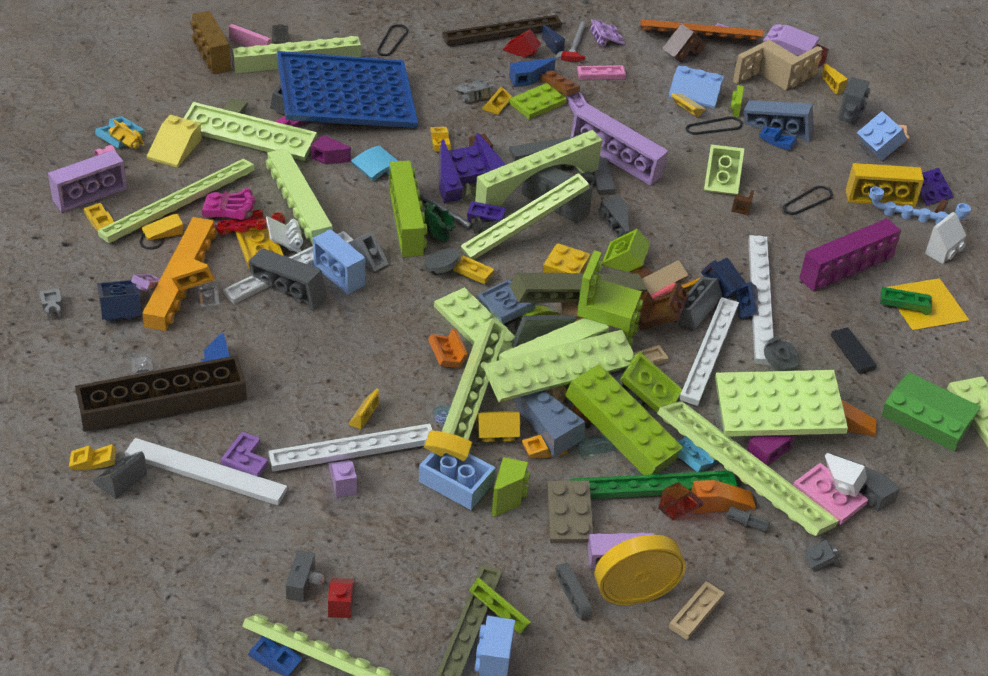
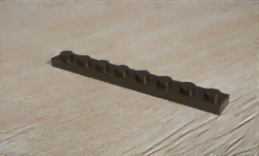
[442,15,562,45]

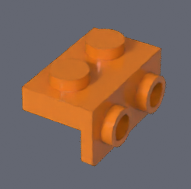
[428,329,468,369]

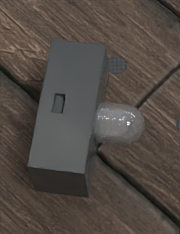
[285,550,325,602]

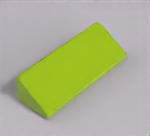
[469,577,531,634]

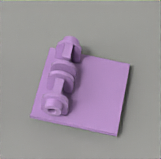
[590,19,625,47]

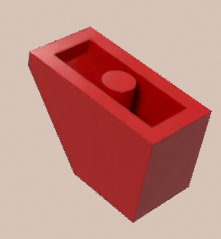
[503,29,541,58]
[328,578,355,618]

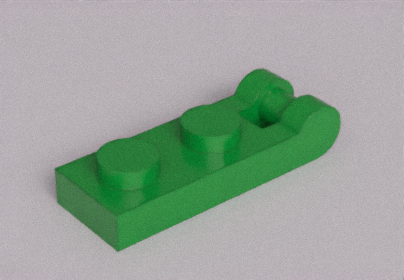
[880,287,932,315]

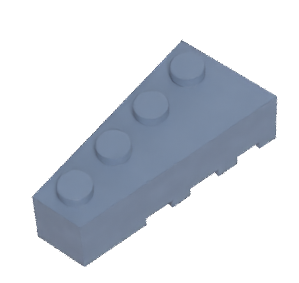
[516,390,585,457]

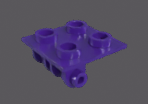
[920,168,954,206]

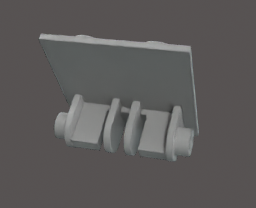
[453,79,495,103]

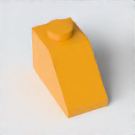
[171,258,215,291]

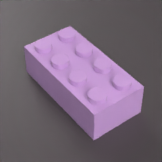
[48,150,127,212]

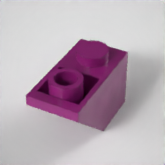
[311,135,351,164]

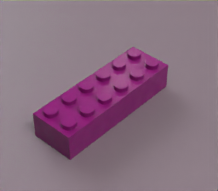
[799,218,901,291]

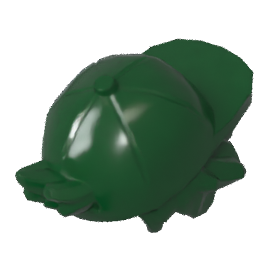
[423,202,456,242]

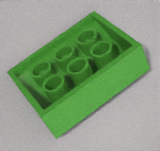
[882,372,981,452]

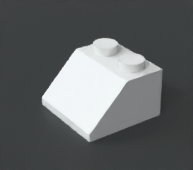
[925,212,966,264]

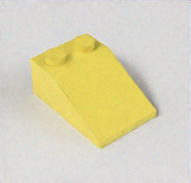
[147,115,202,168]

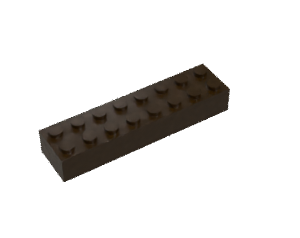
[75,355,247,431]

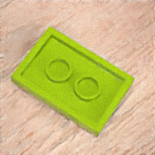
[509,83,567,119]
[620,351,683,413]

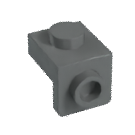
[804,539,841,572]

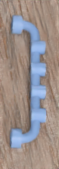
[869,187,971,224]

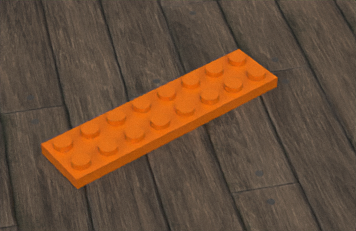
[639,19,764,40]

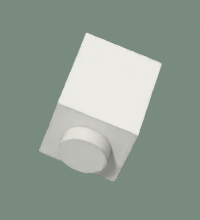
[825,453,867,497]

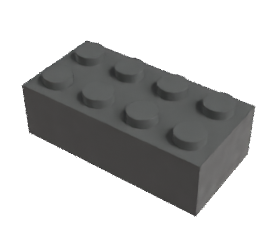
[522,166,593,224]

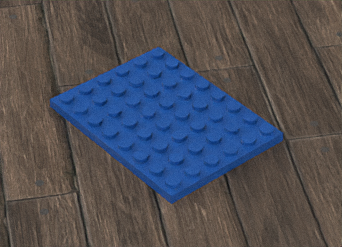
[277,51,418,128]

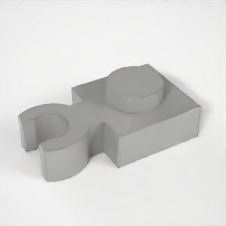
[40,288,62,318]

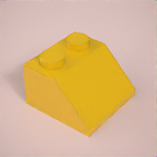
[476,411,520,442]

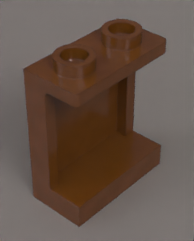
[636,283,688,330]

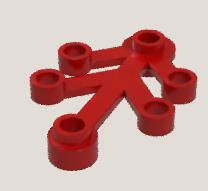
[215,209,286,235]

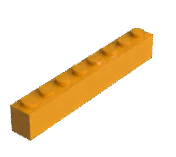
[142,217,217,331]

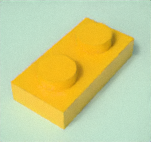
[453,255,494,285]

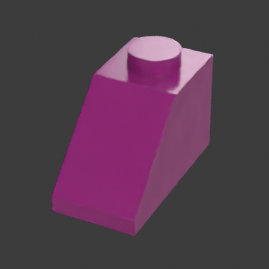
[748,435,795,466]

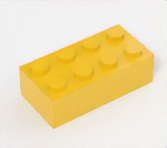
[846,163,924,207]

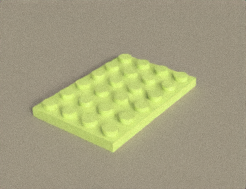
[715,370,848,436]

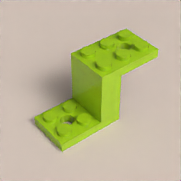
[577,250,644,347]

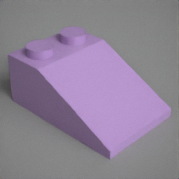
[763,24,820,55]

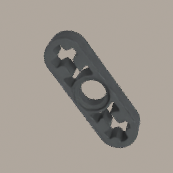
[555,563,592,619]

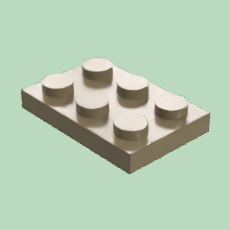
[546,481,593,543]

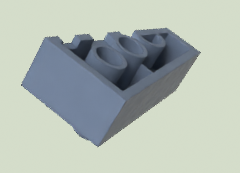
[744,100,814,142]

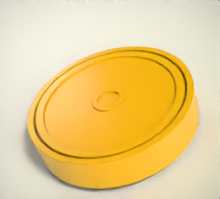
[594,535,686,606]

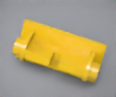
[109,120,144,149]

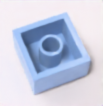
[857,111,908,161]
[475,616,515,676]

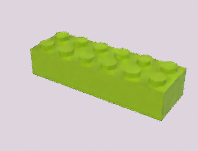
[389,161,427,257]
[565,364,683,475]

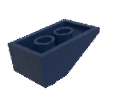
[97,280,142,322]

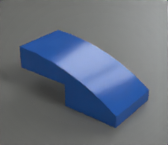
[759,126,797,150]
[248,636,302,676]

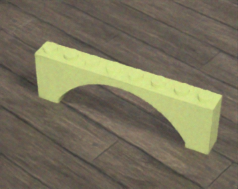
[475,130,602,207]

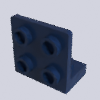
[701,258,746,299]

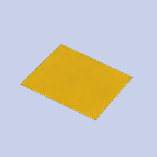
[887,278,969,330]

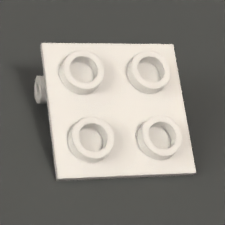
[266,216,303,253]

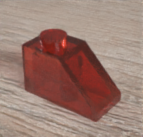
[658,482,704,521]

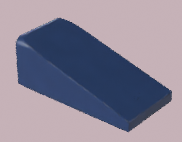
[542,25,565,55]
[736,282,758,320]

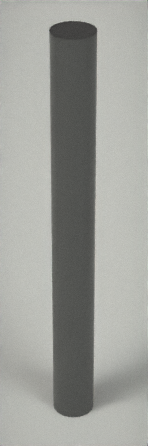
[420,192,473,230]

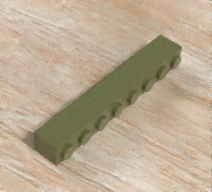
[510,273,648,303]

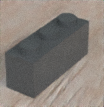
[678,277,722,329]

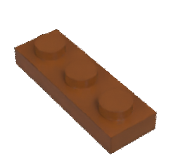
[540,71,580,96]

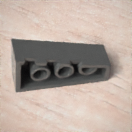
[248,248,327,311]

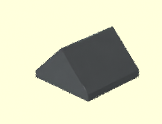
[92,451,147,499]

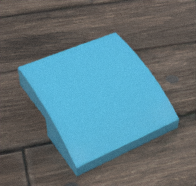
[95,116,145,148]
[351,145,398,182]
[677,436,719,472]

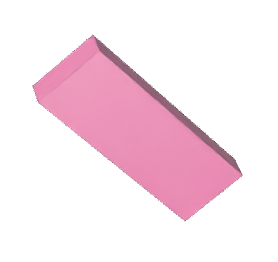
[229,24,271,47]
[577,65,626,80]

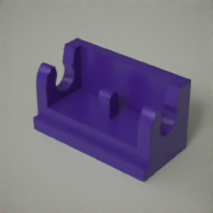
[467,201,506,223]

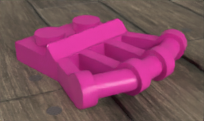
[202,188,256,220]

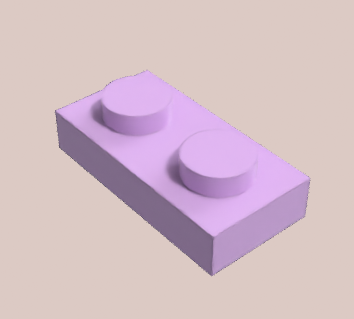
[131,273,160,291]

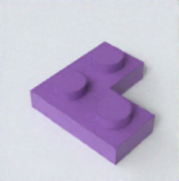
[221,432,268,477]

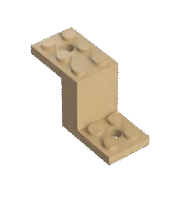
[733,40,822,91]

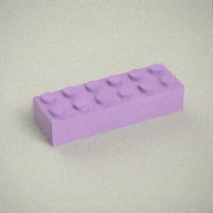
[570,104,668,186]

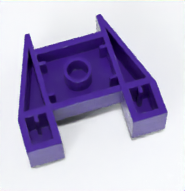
[439,133,506,203]

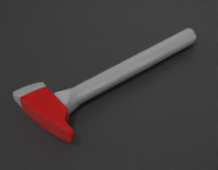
[556,21,586,61]

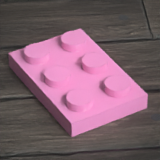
[793,463,868,525]

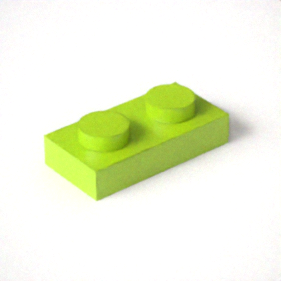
[730,85,744,117]

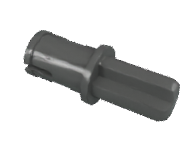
[727,506,770,532]

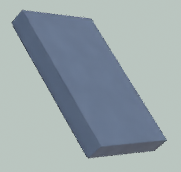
[477,279,535,324]

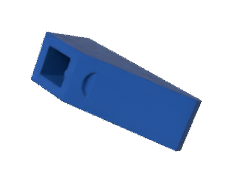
[509,58,556,87]

